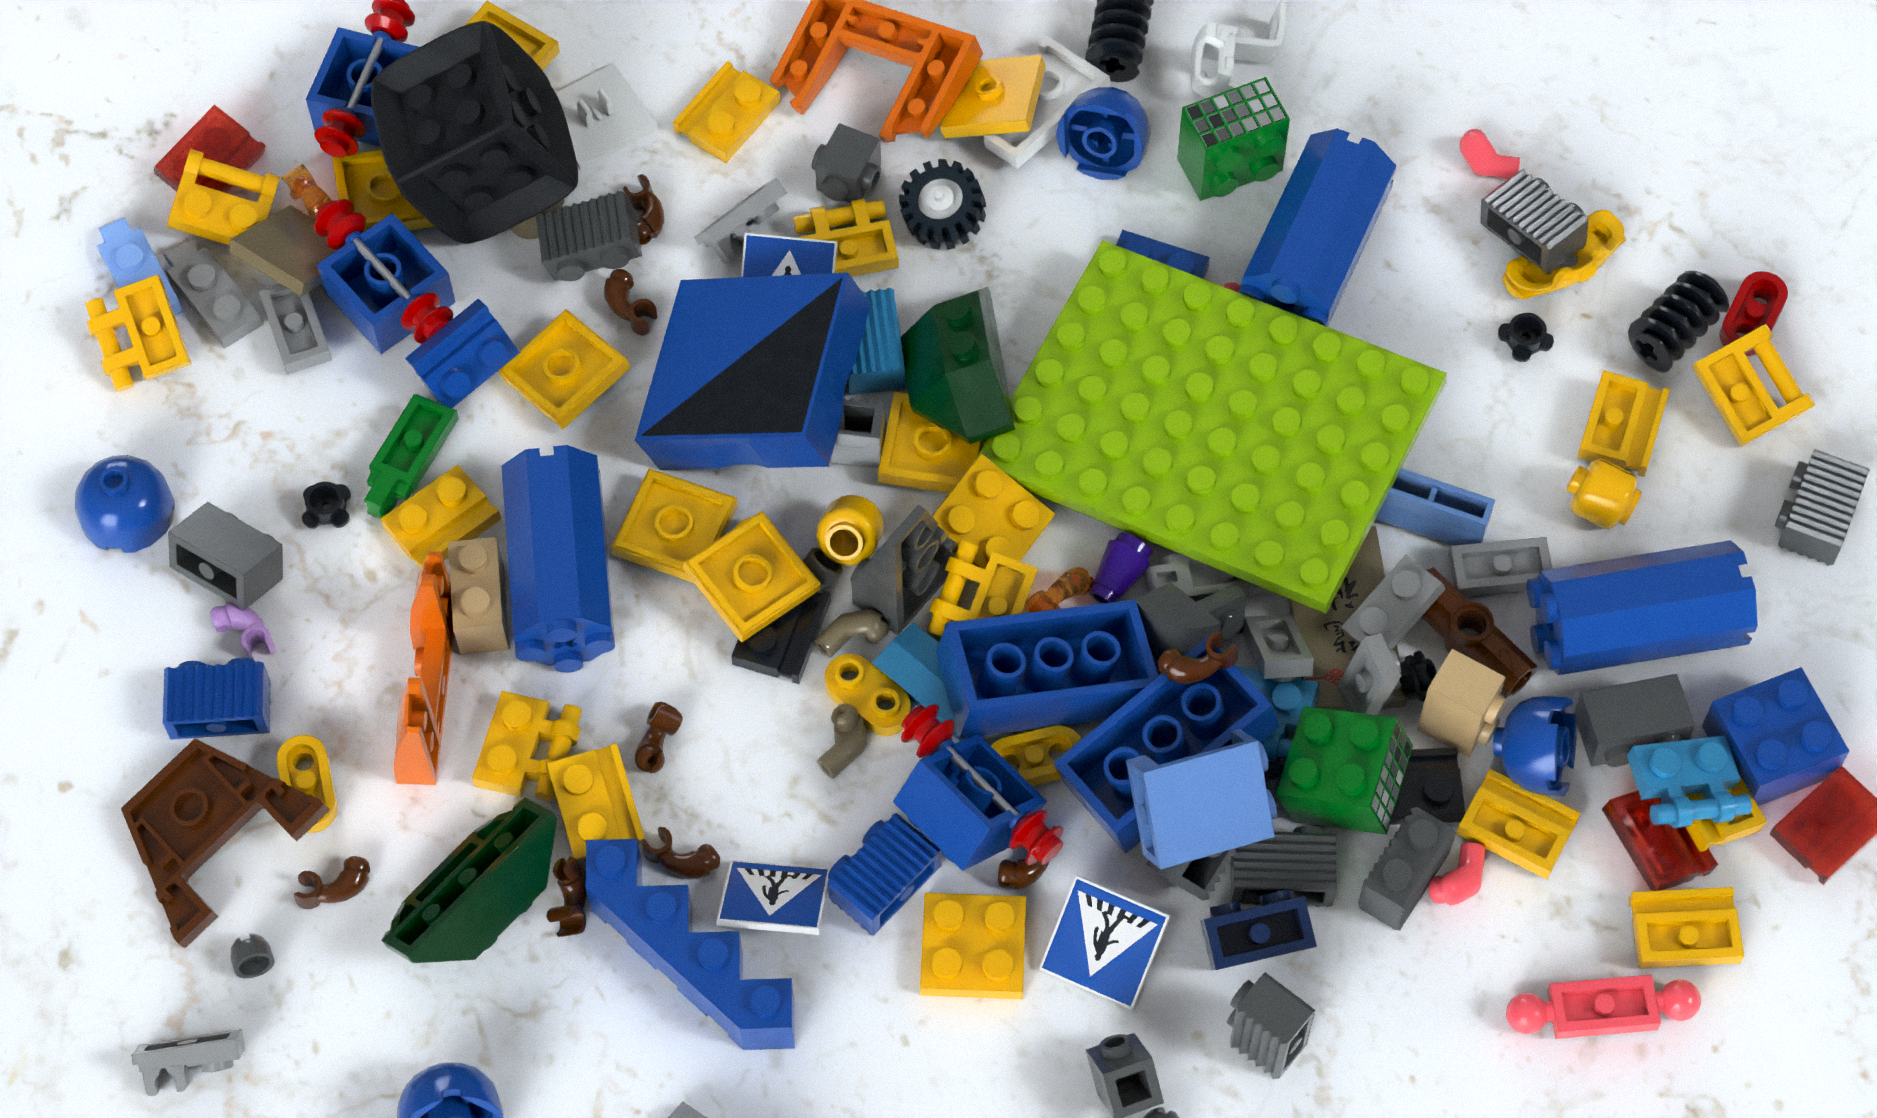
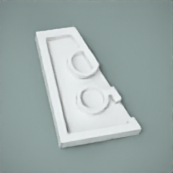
[983,34,1111,169]

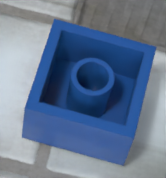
[1702,667,1850,806]

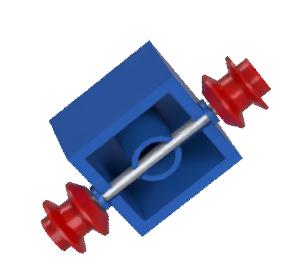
[306,0,419,158]
[314,199,456,354]
[893,704,1064,871]

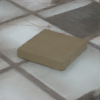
[229,205,337,296]

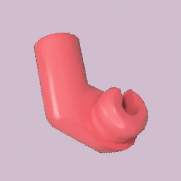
[1460,129,1520,179]
[1428,842,1486,906]

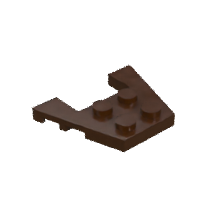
[121,739,330,948]

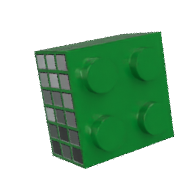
[1177,77,1290,201]
[1275,706,1413,835]

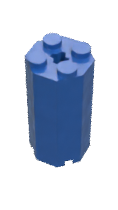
[1238,128,1396,327]
[501,445,615,673]
[1526,540,1758,675]

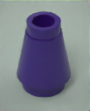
[1089,532,1152,604]

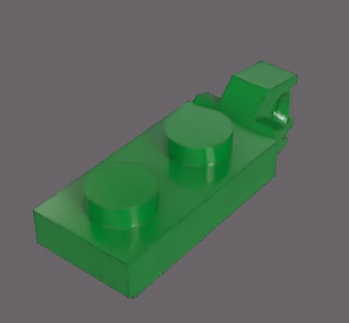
[364,394,459,519]

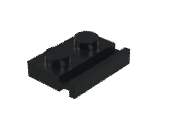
[731,590,831,684]
[1390,748,1465,825]

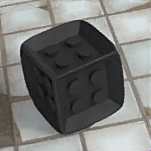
[371,21,578,244]

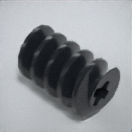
[1085,0,1154,82]
[1628,271,1729,373]

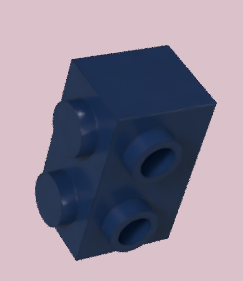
[1200,889,1317,970]

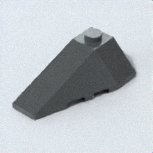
[850,505,958,635]

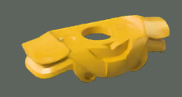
[1502,209,1626,300]

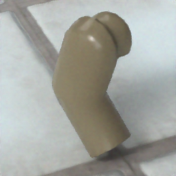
[814,609,889,658]
[817,704,866,779]

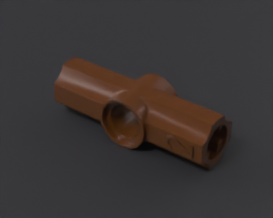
[1421,567,1538,698]

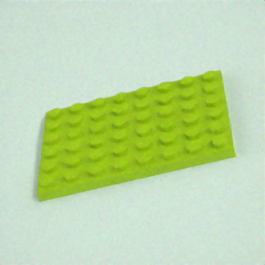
[977,240,1447,614]

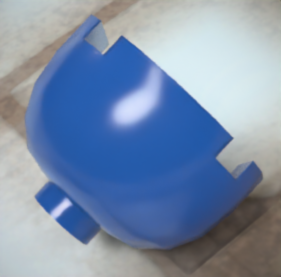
[1056,87,1151,180]
[75,455,175,553]
[1493,696,1577,797]
[397,1062,504,1118]

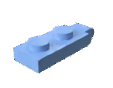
[97,217,183,316]

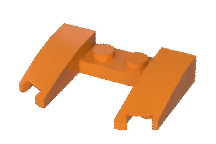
[770,0,983,142]
[393,551,454,785]

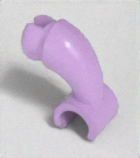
[210,602,275,660]

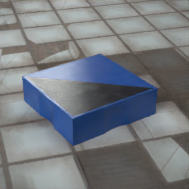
[635,272,871,470]

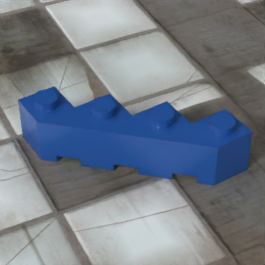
[585,839,795,1050]

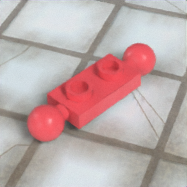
[1506,975,1701,1039]

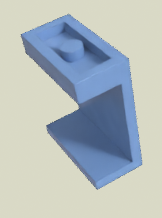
[1126,729,1277,869]

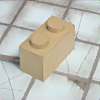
[448,537,509,655]
[1417,649,1507,758]

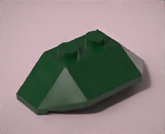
[900,287,1015,444]
[381,798,557,963]

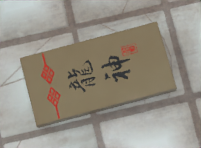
[1288,526,1407,712]

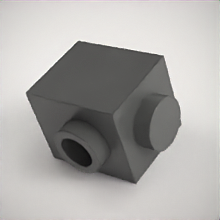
[812,123,881,203]
[1086,1033,1164,1118]

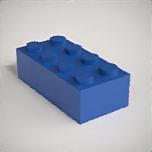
[936,600,1158,739]
[1053,636,1280,854]

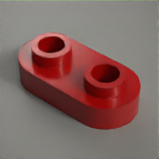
[1719,271,1788,356]

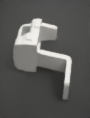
[1191,1,1287,99]

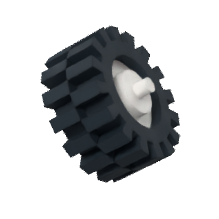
[899,159,986,250]

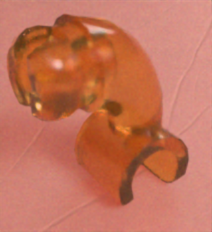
[281,164,332,220]
[1025,567,1094,613]

